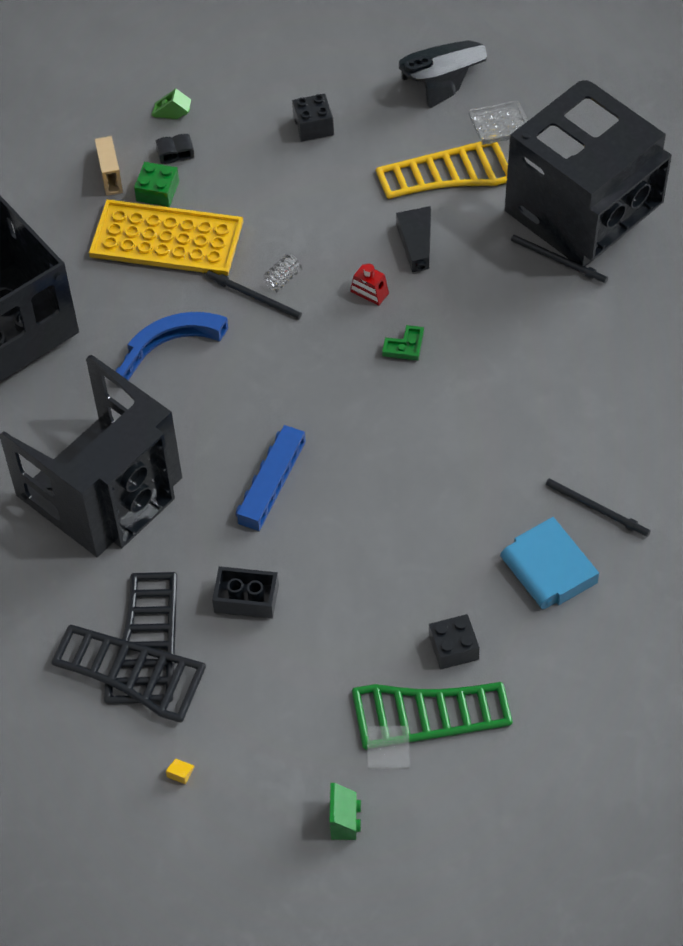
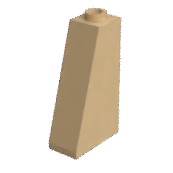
[95,136,123,196]

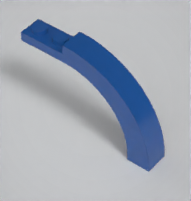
[116,312,229,380]

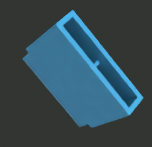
[500,517,599,609]

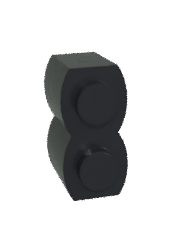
[156,134,194,164]

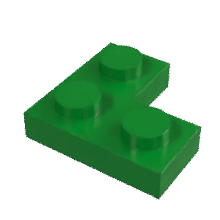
[382,325,424,361]

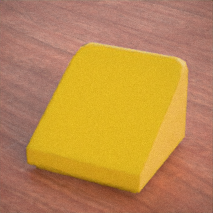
[166,759,194,784]

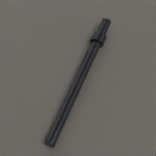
[511,235,608,283]
[206,270,302,319]
[546,478,651,537]

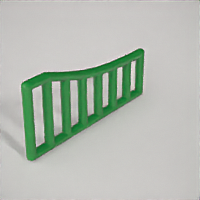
[352,682,513,750]

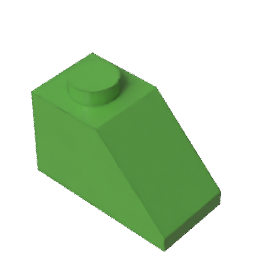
[152,89,191,119]

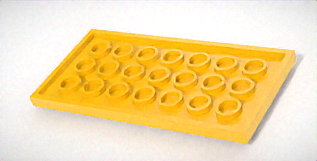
[89,199,244,276]

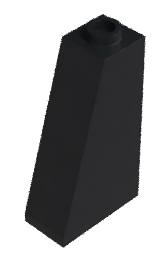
[396,206,431,272]

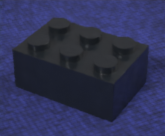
[212,566,279,619]

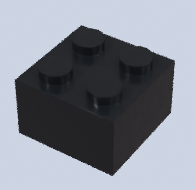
[429,614,480,670]

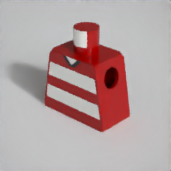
[350,263,389,306]

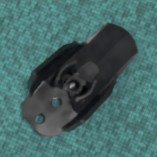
[399,40,487,108]

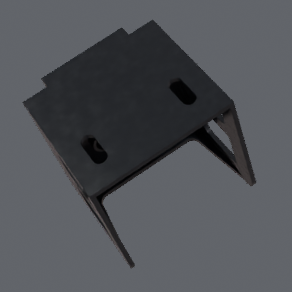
[504,80,672,266]
[0,195,79,381]
[0,355,182,558]

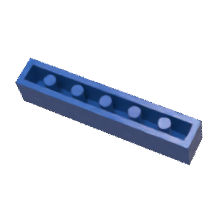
[236,425,306,531]

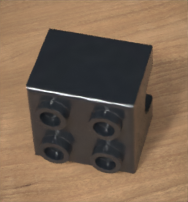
[292,93,334,142]

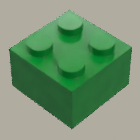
[134,162,179,207]

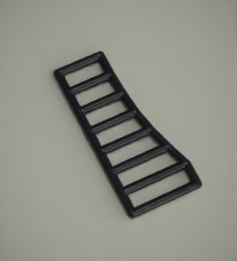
[104,572,177,704]
[51,625,206,723]

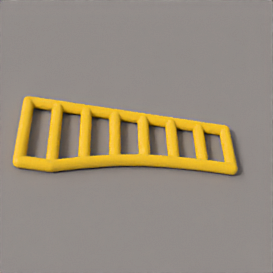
[375,138,508,199]

